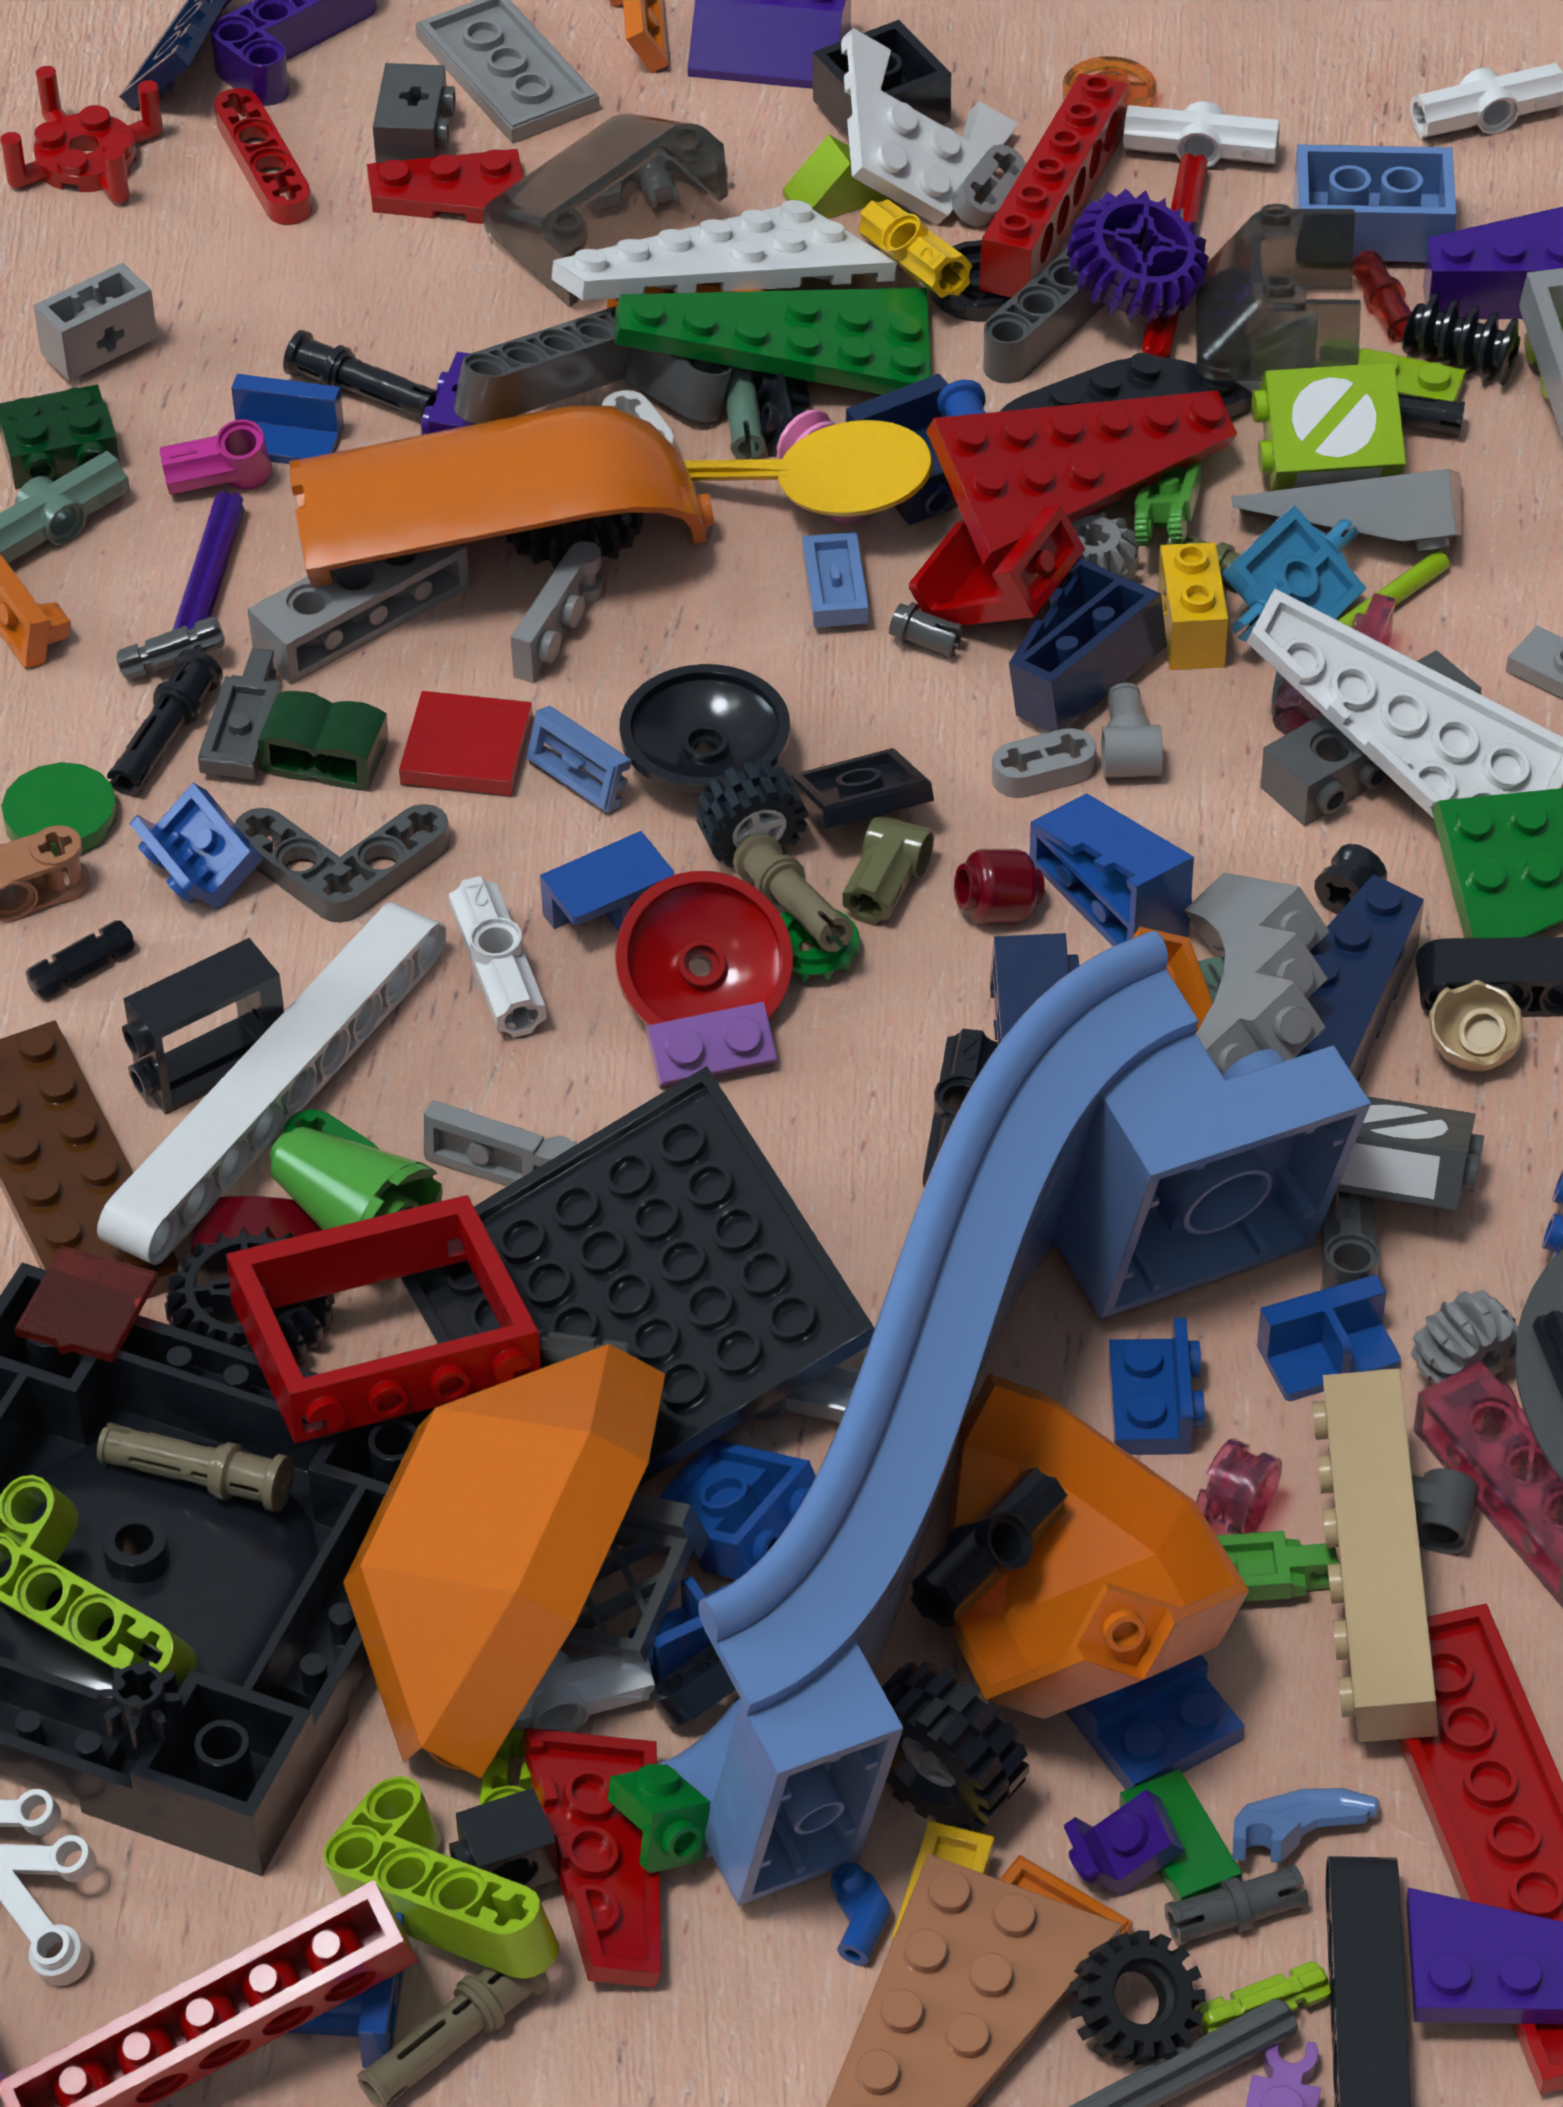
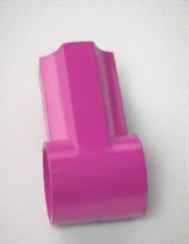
[159,419,272,495]

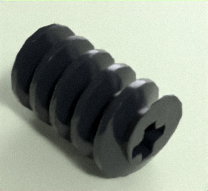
[1402,292,1521,386]

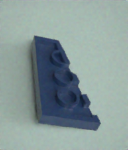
[119,0,232,110]

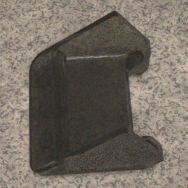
[482,113,728,307]

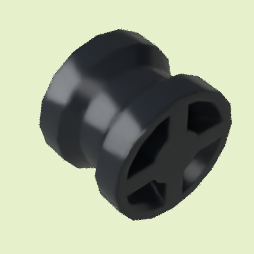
[1314,844,1388,915]

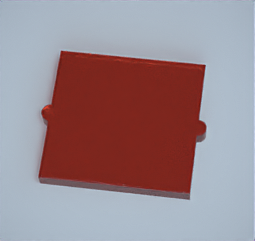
[15,1246,158,1362]

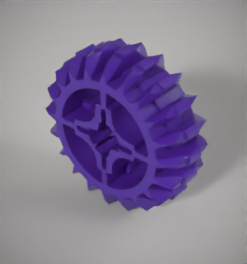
[1066,188,1209,324]

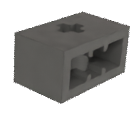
[373,63,456,163]

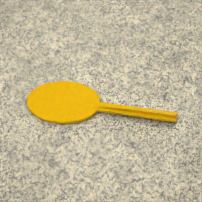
[684,420,933,517]

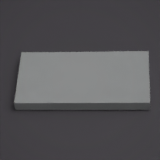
[415,0,600,144]

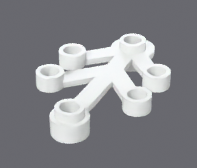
[0,1789,96,1986]

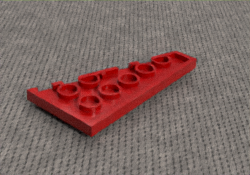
[926,390,1237,565]

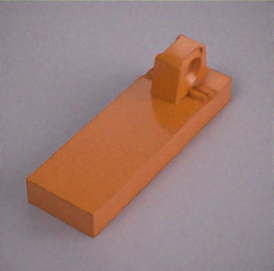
[610,0,669,73]
[0,554,71,668]

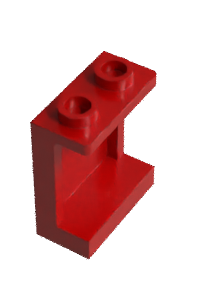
[909,505,1085,626]

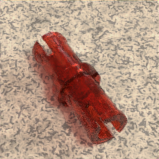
[1350,251,1412,343]

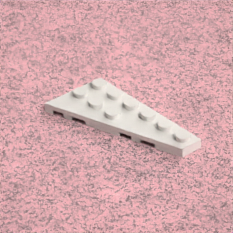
[1247,588,1563,819]

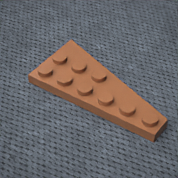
[826,1854,1122,2107]

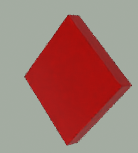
[399,691,533,796]

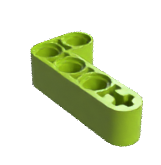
[0,1475,197,1691]
[323,1776,559,1979]

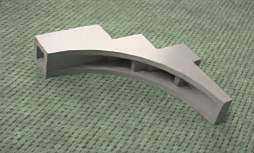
[1184,872,1330,1075]

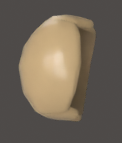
[1429,980,1524,1072]

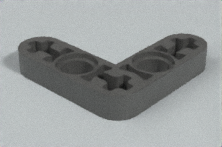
[235,804,450,923]

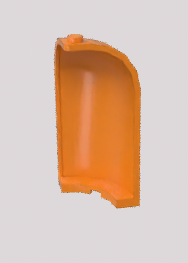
[289,406,715,588]

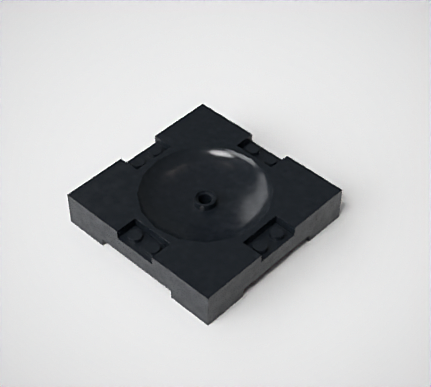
[0,1262,436,1876]

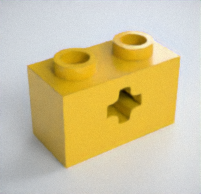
[1158,542,1228,670]

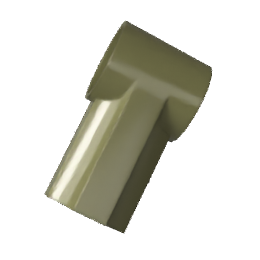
[842,815,934,926]

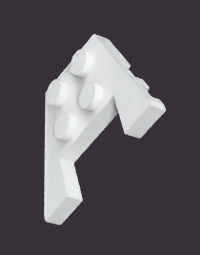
[841,28,1017,225]

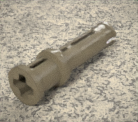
[733,833,853,952]
[97,1422,294,1512]
[357,1967,549,2107]

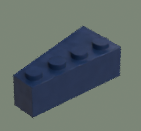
[1295,874,1424,1081]

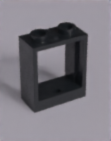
[122,938,284,1115]

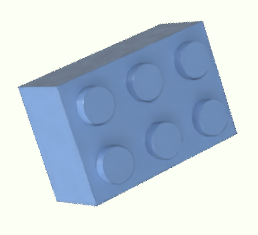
[1293,144,1456,263]

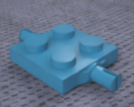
[1221,505,1367,642]

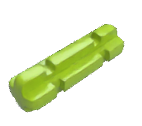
[1197,1961,1331,2035]

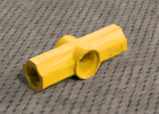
[858,199,972,298]

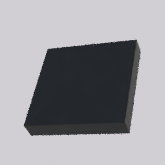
[790,748,934,829]

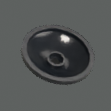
[619,664,790,794]

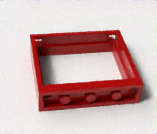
[226,1195,541,1443]

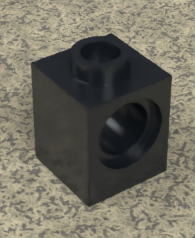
[449,1788,559,1888]

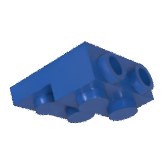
[658,1439,816,1580]
[1065,1654,1245,1790]

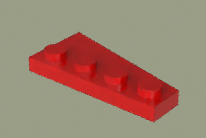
[520,1727,661,1987]

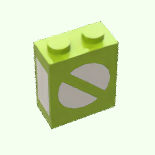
[1252,362,1406,491]

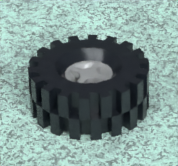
[881,1662,1029,1832]

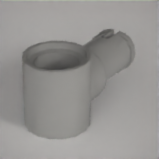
[1101,682,1163,778]

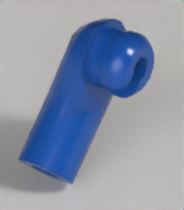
[830,1862,891,1966]

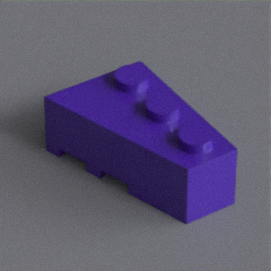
[1423,207,1563,319]

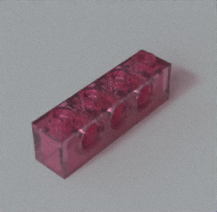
[1413,1361,1563,1608]

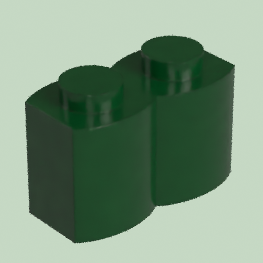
[258,691,388,790]

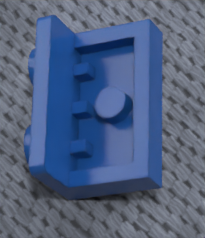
[129,783,264,910]

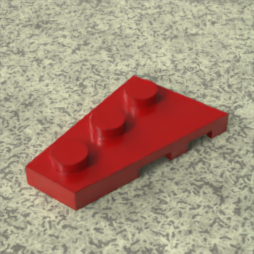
[367,149,530,229]

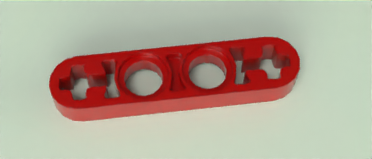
[214,88,312,225]

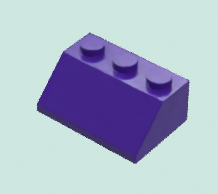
[688,0,851,89]

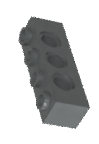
[1260,650,1482,827]

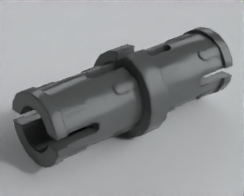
[1164,1864,1308,1946]

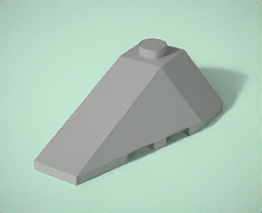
[1231,469,1462,552]

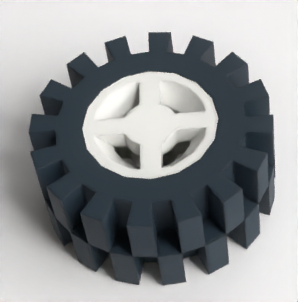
[695,761,808,868]

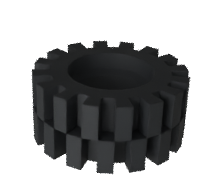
[1068,1930,1205,2065]

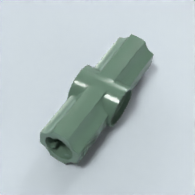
[0,451,130,563]

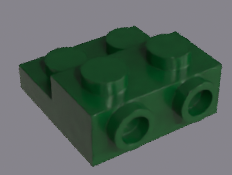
[0,384,120,489]

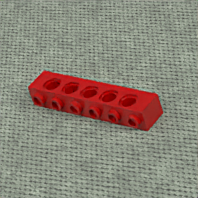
[979,73,1128,298]
[0,1880,419,2107]

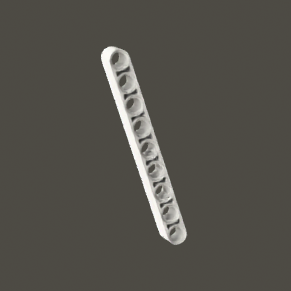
[97,902,446,1265]

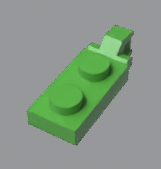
[1216,1531,1338,1602]

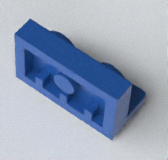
[1108,1318,1205,1455]

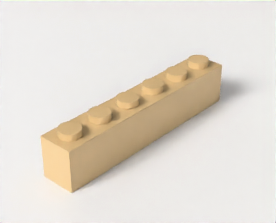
[1312,1368,1439,1742]

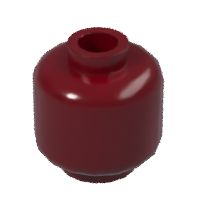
[954,849,1045,925]

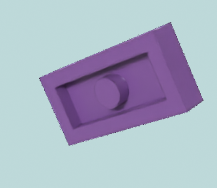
[646,1002,777,1088]

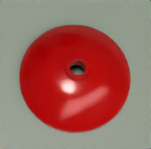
[615,871,793,1026]

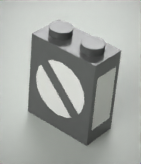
[1336,1096,1484,1211]

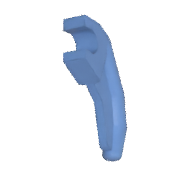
[1232,1788,1380,1863]

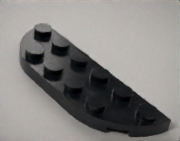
[1000,353,1252,418]

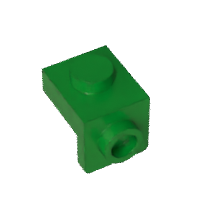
[607,1764,711,1873]

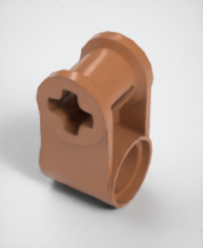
[0,825,91,921]

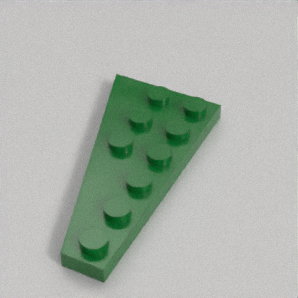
[615,288,931,395]
[1432,788,1563,938]

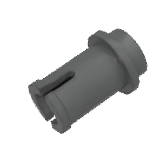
[889,602,964,658]

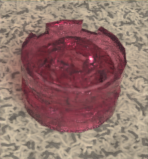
[1196,1438,1283,1535]

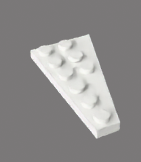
[551,200,897,301]

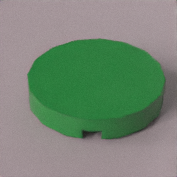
[1,762,118,857]

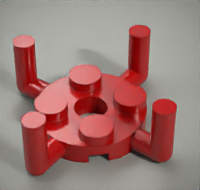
[1,66,163,204]

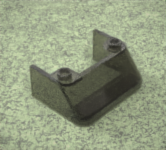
[1195,204,1361,381]

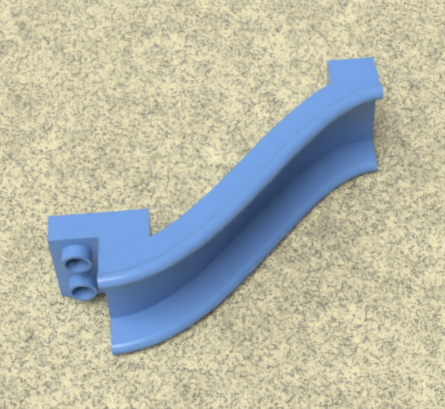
[659,931,1371,1906]

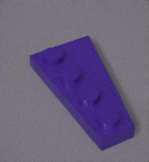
[1406,1887,1563,2024]

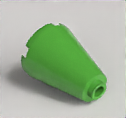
[270,1127,443,1230]

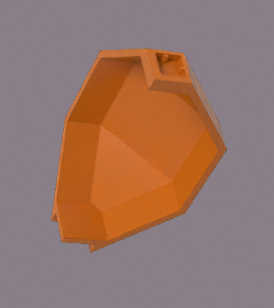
[343,1344,665,1779]
[947,1374,1249,1719]

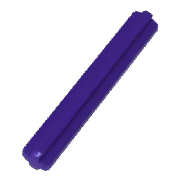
[172,491,245,631]

